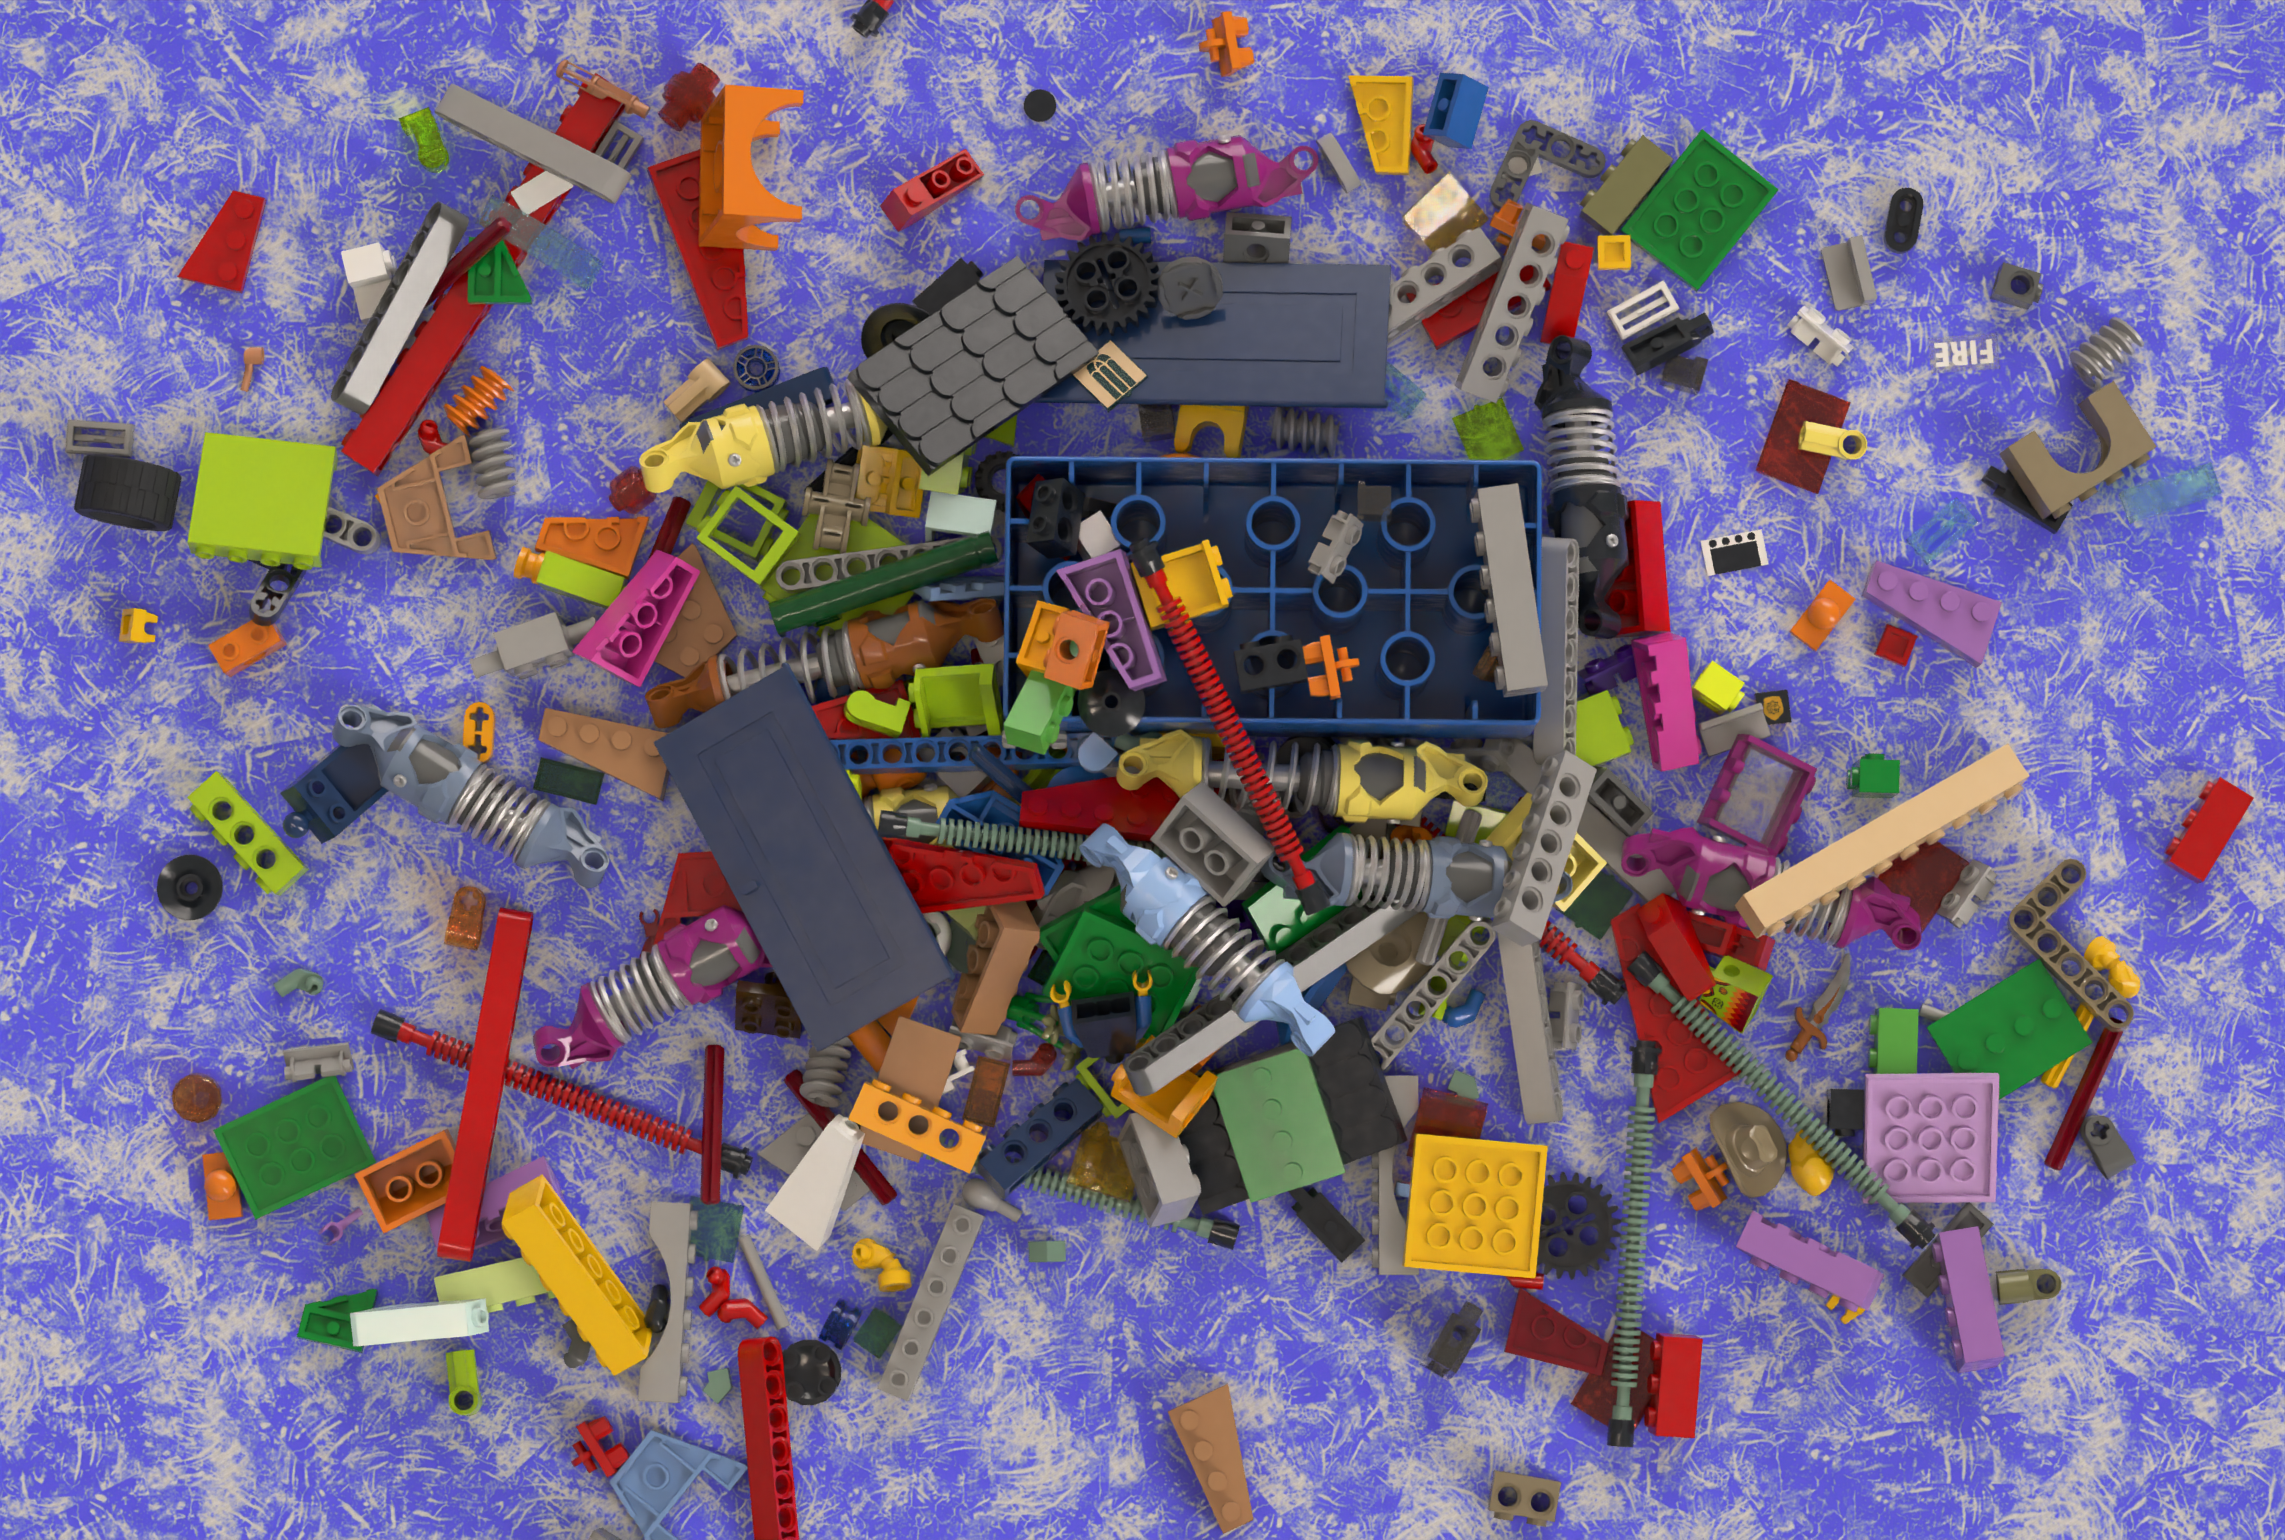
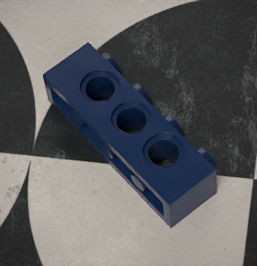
[977,1078,1104,1200]

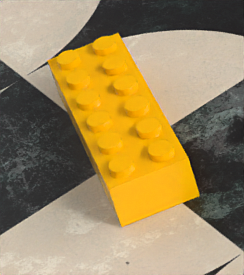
[501,1174,653,1376]

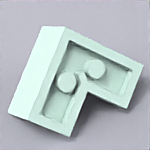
[925,491,996,543]

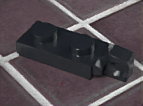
[1621,313,1714,376]
[1981,466,2073,534]
[1287,1187,1365,1263]

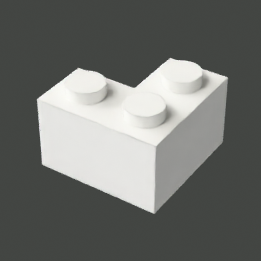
[341,242,398,325]

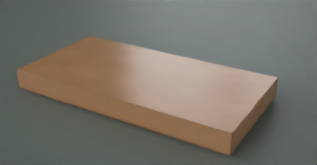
[860,1016,962,1163]

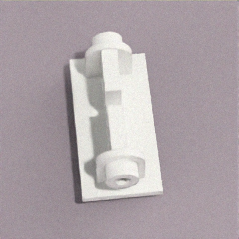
[1787,306,1854,367]

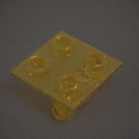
[1402,172,1489,253]
[1066,1122,1135,1203]

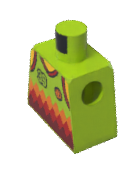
[1699,956,1773,1034]

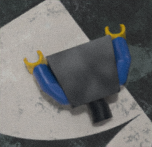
[1050,970,1153,1064]

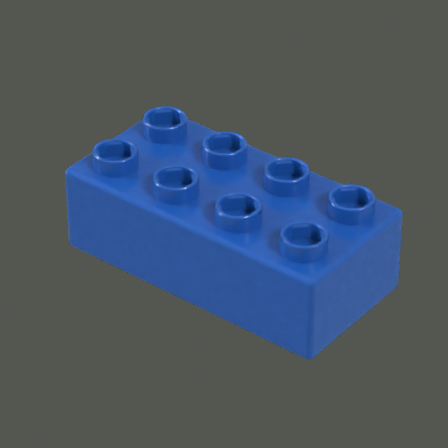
[1003,456,1542,739]

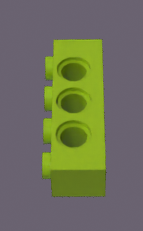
[187,771,309,896]

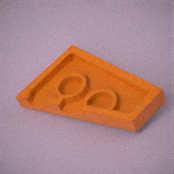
[535,517,649,580]

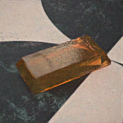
[962,1056,1010,1128]

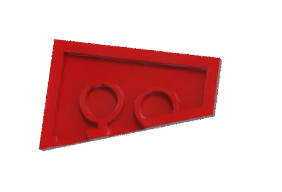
[177,190,267,294]

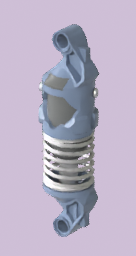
[332,704,609,888]
[1261,832,1573,921]

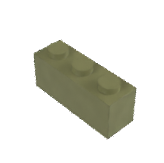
[1580,135,1673,236]

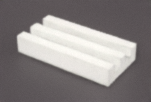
[1606,280,1680,341]

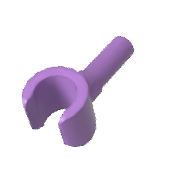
[318,1208,363,1245]

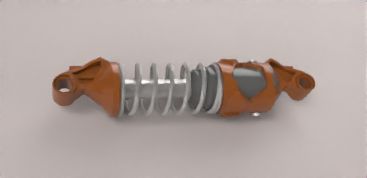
[645,598,1004,728]

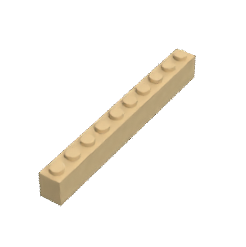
[1735,744,2030,939]

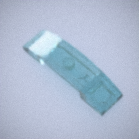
[476,195,604,291]

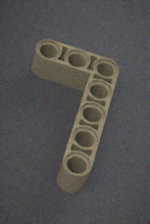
[2007,859,2134,1032]

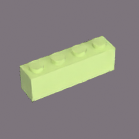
[434,1257,556,1313]

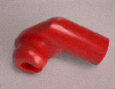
[699,1266,730,1317]

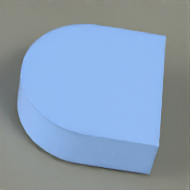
[1078,732,1118,773]

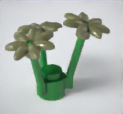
[1006,992,1084,1072]

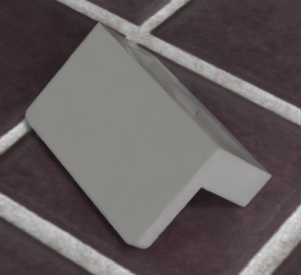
[1821,235,1877,311]
[1698,703,1771,757]

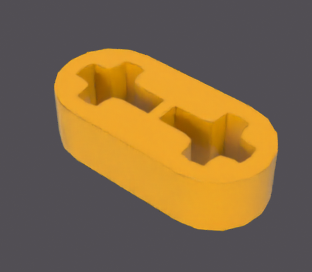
[463,702,496,764]

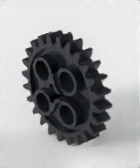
[1055,233,1160,336]
[1536,1172,1621,1280]

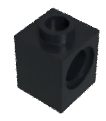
[1826,1089,1864,1136]

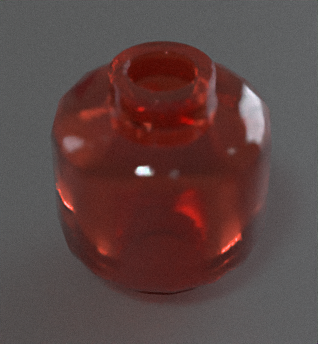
[609,466,657,514]

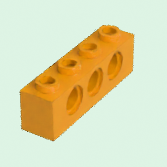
[848,1079,986,1174]

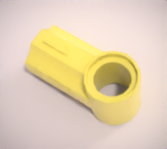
[1798,421,1867,460]

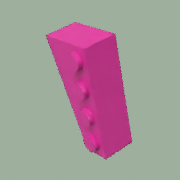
[572,550,701,687]
[1631,632,1702,772]

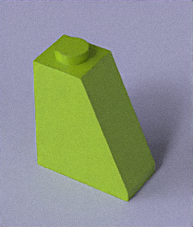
[536,550,628,609]

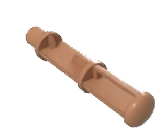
[556,59,650,119]

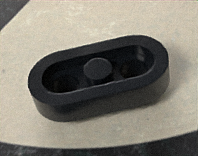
[1883,188,1923,254]

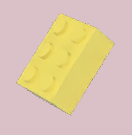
[1486,792,1607,912]

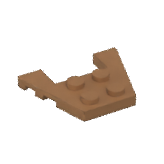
[377,435,497,560]
[654,543,738,678]

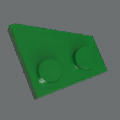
[468,237,532,305]
[297,1289,378,1353]

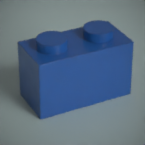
[1423,73,1489,149]

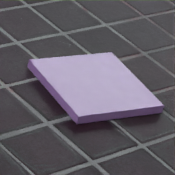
[1862,1073,1999,1203]

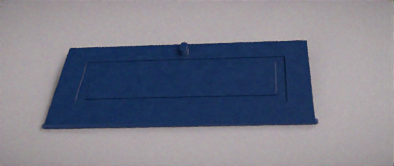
[1034,260,1391,408]
[654,662,955,1052]

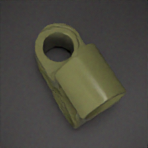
[1995,1269,2062,1305]

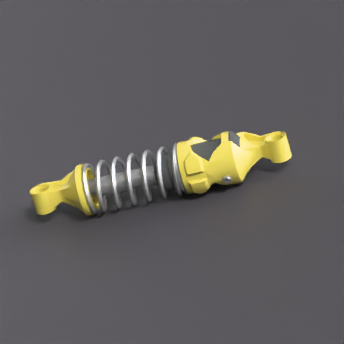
[1116,729,1488,824]

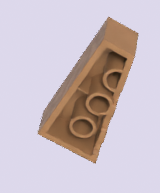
[538,708,670,802]
[951,901,1040,1036]
[1168,1383,1253,1534]

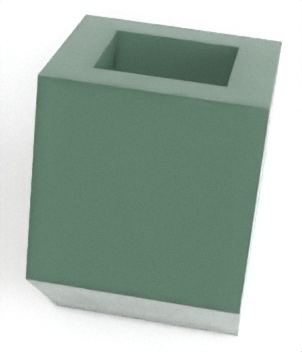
[1447,1070,1480,1103]
[1028,1241,1066,1262]
[702,1368,733,1404]

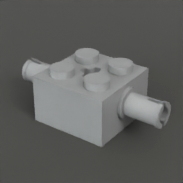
[469,612,596,680]

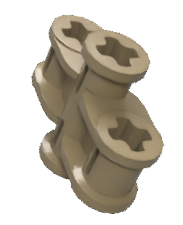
[801,459,871,554]

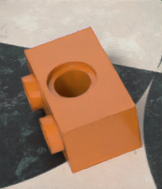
[1043,610,1110,690]
[208,620,287,677]

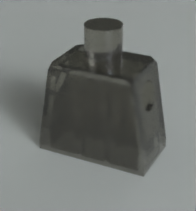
[1420,1301,1483,1381]

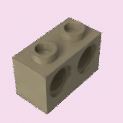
[1487,1470,1561,1527]

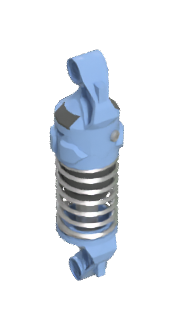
[1079,823,1335,1056]

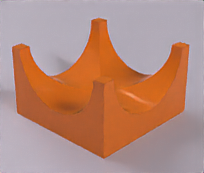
[699,84,804,251]

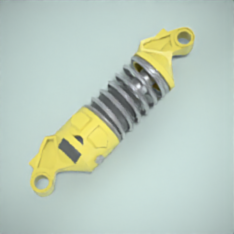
[639,379,888,493]

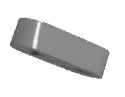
[1316,132,1361,193]

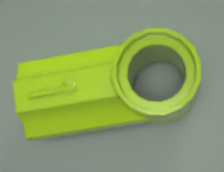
[445,1349,483,1416]

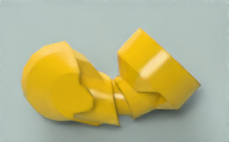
[2084,936,2140,998]
[852,1238,912,1292]

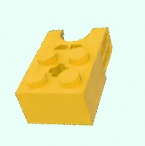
[1174,405,1249,458]

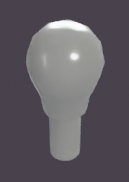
[962,1178,1023,1223]

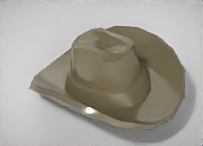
[1345,912,1437,994]
[1710,1102,1788,1198]

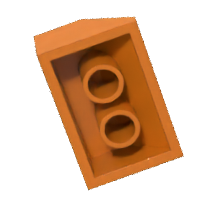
[354,1129,456,1234]

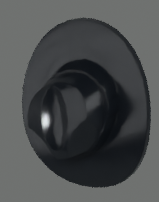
[861,303,931,358]

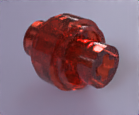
[658,63,720,132]

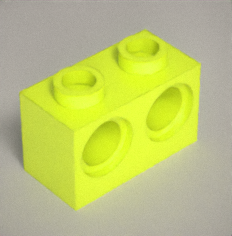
[1691,661,1745,716]

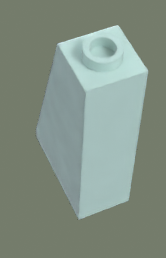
[350,1298,489,1346]

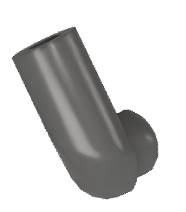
[562,1319,591,1368]

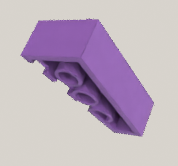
[1056,549,1167,691]
[1862,560,2002,668]
[427,1156,566,1260]
[1736,1211,1885,1312]
[1932,1226,2005,1374]

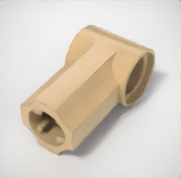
[663,358,731,423]

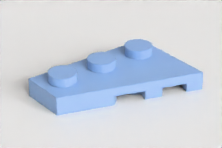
[912,576,1004,601]

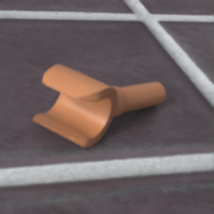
[240,347,265,392]

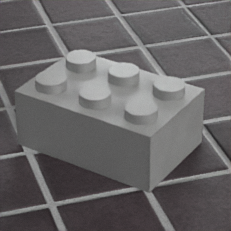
[1150,781,1275,907]
[1117,1112,1201,1228]

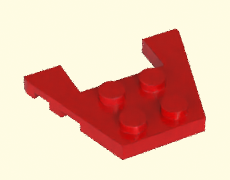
[653,851,743,945]

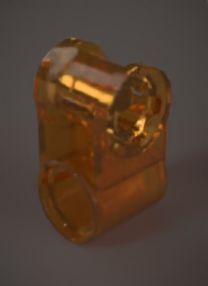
[444,886,486,951]

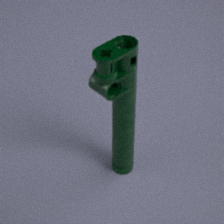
[768,530,999,638]

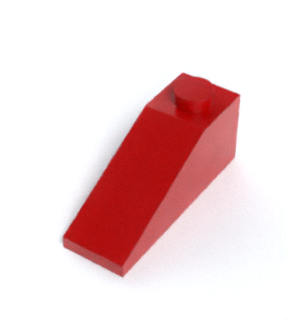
[1540,242,1594,344]
[1637,893,1716,1001]

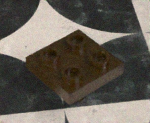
[735,972,802,1039]

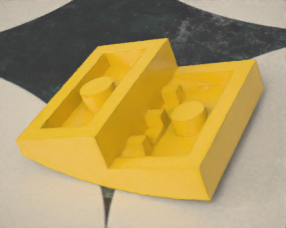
[854,444,924,518]

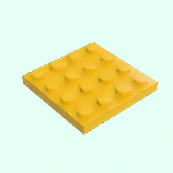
[1402,1133,1548,1278]

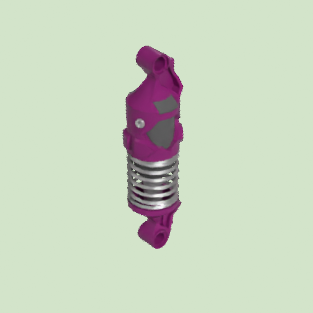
[1015,135,1318,241]
[1621,827,1922,950]
[533,905,772,1070]

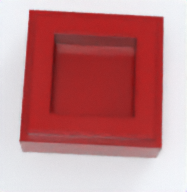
[1874,624,1918,667]

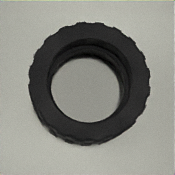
[74,454,182,531]

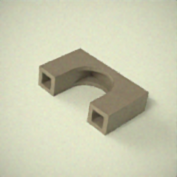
[1999,381,2157,520]

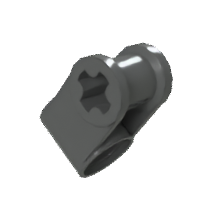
[2080,1115,2136,1180]

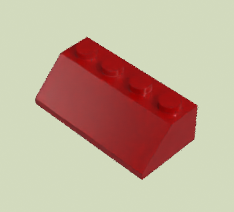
[1595,500,1671,639]

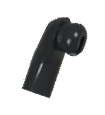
[644,1284,668,1333]

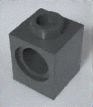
[1990,262,2044,310]

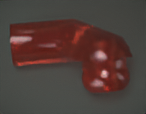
[1012,1043,1057,1076]

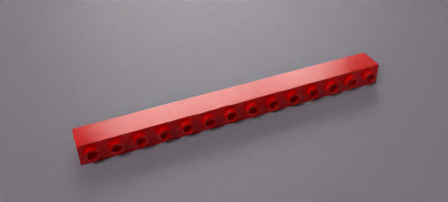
[341,73,625,477]

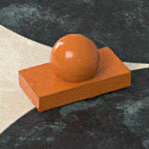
[1789,579,1856,652]
[202,1152,243,1220]

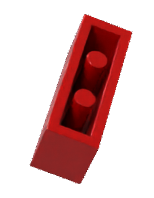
[2164,777,2254,884]
[1644,1333,1703,1438]

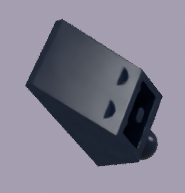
[280,744,389,844]

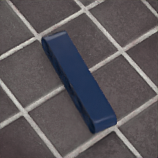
[679,367,840,429]

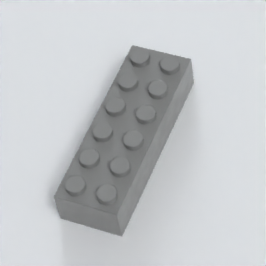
[1469,483,1548,697]

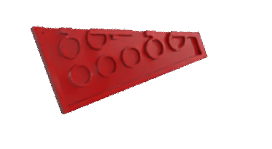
[647,149,748,350]
[1019,758,1224,842]
[882,837,1045,914]
[1610,903,1741,1124]

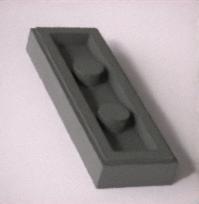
[1902,1202,1994,1298]

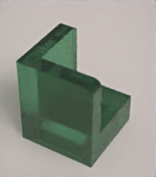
[853,1307,903,1359]

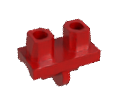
[571,1416,630,1478]

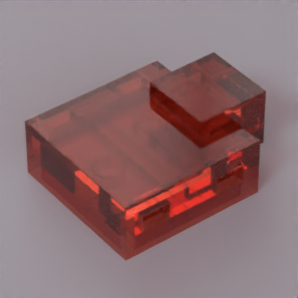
[1406,1087,1488,1158]

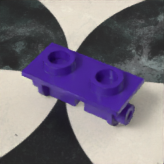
[1578,644,1637,696]

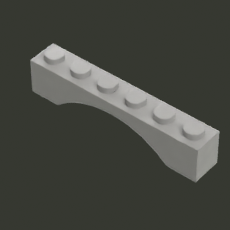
[1371,1076,1419,1275]
[638,1201,698,1403]

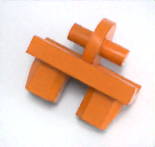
[1198,11,1254,77]
[1490,199,1546,256]
[1302,635,1360,700]
[1671,1147,1729,1211]

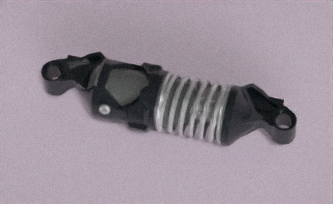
[1534,335,1629,639]

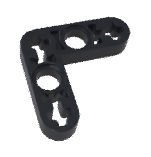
[248,560,307,626]

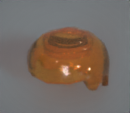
[171,1073,223,1123]

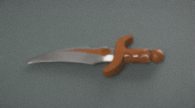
[1785,953,1850,1062]

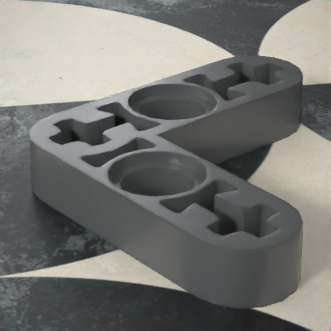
[1489,120,1606,210]

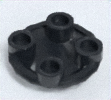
[782,1340,842,1405]

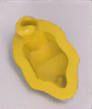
[1788,1125,1835,1196]

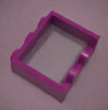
[1696,734,1817,858]

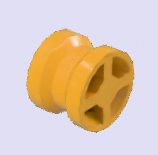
[513,546,545,585]

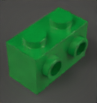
[1846,753,1900,798]

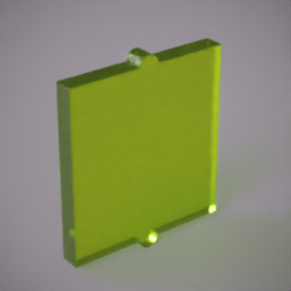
[1452,398,1524,460]

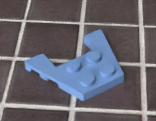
[610,1430,748,1540]

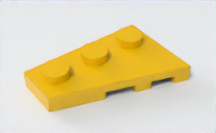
[1348,75,1414,175]

